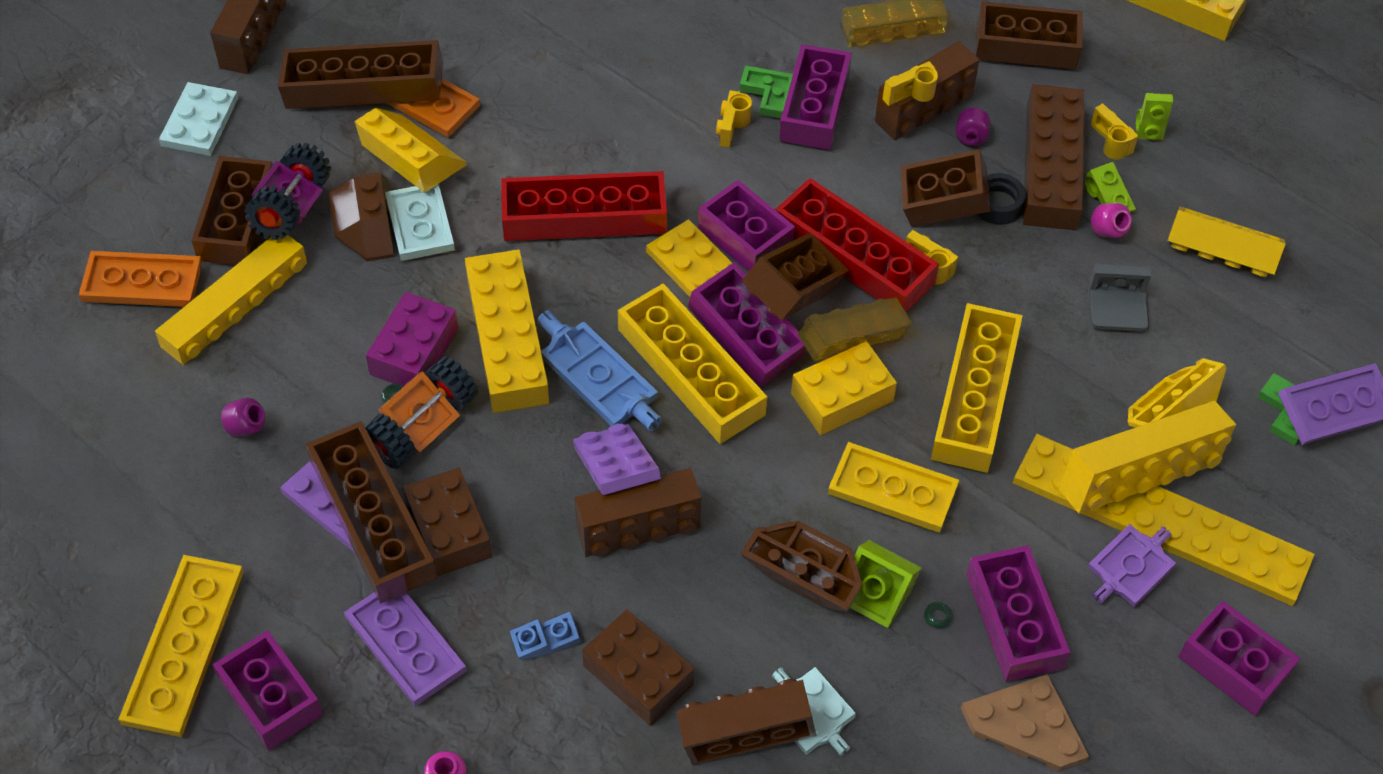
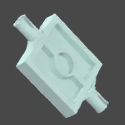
[772,667,855,756]

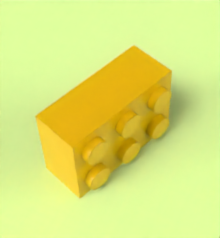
[791,341,897,436]

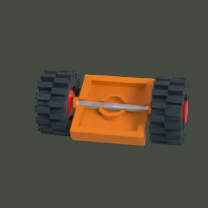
[365,356,478,469]

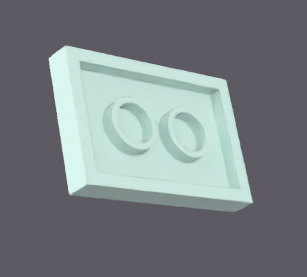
[159,82,238,156]
[385,184,455,261]

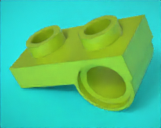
[1136,93,1173,140]
[1084,162,1136,213]

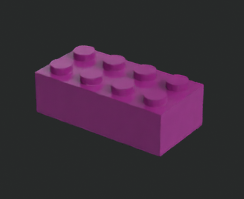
[780,44,852,150]
[688,262,808,388]
[966,545,1071,682]

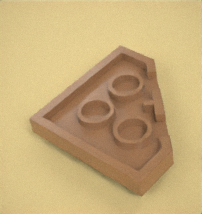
[960,674,1089,772]

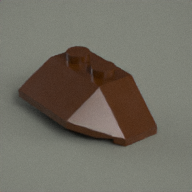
[329,171,394,261]
[740,521,863,612]

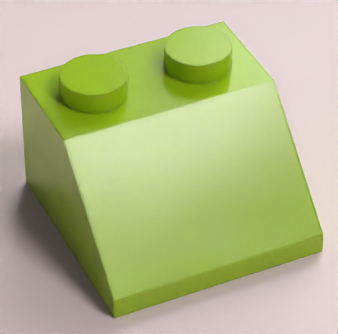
[850,540,922,628]

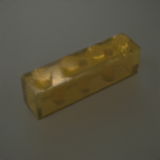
[841,0,948,47]
[798,298,913,361]

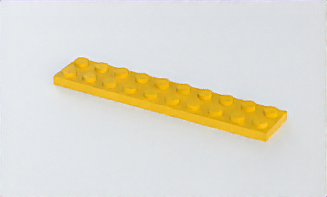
[1013,433,1315,607]

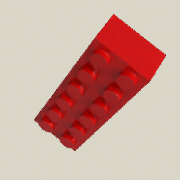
[501,171,667,241]
[775,178,939,317]

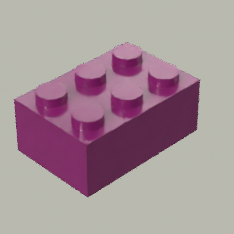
[698,180,795,271]
[366,292,458,387]
[1178,600,1301,716]
[212,630,323,751]

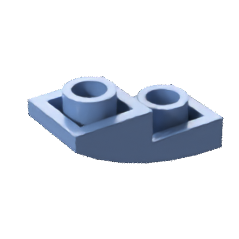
[510,612,582,660]

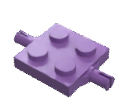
[1088,524,1176,607]

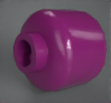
[956,108,991,147]
[221,397,265,438]

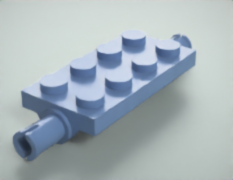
[537,310,662,432]

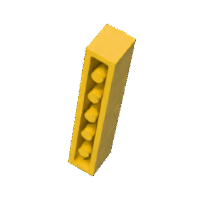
[155,235,307,365]

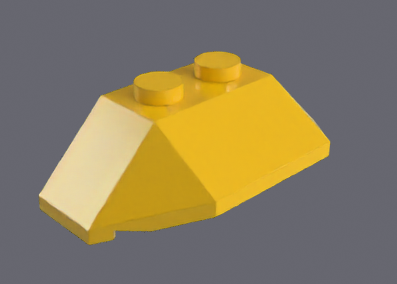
[1128,358,1227,428]

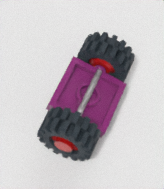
[245,143,331,240]

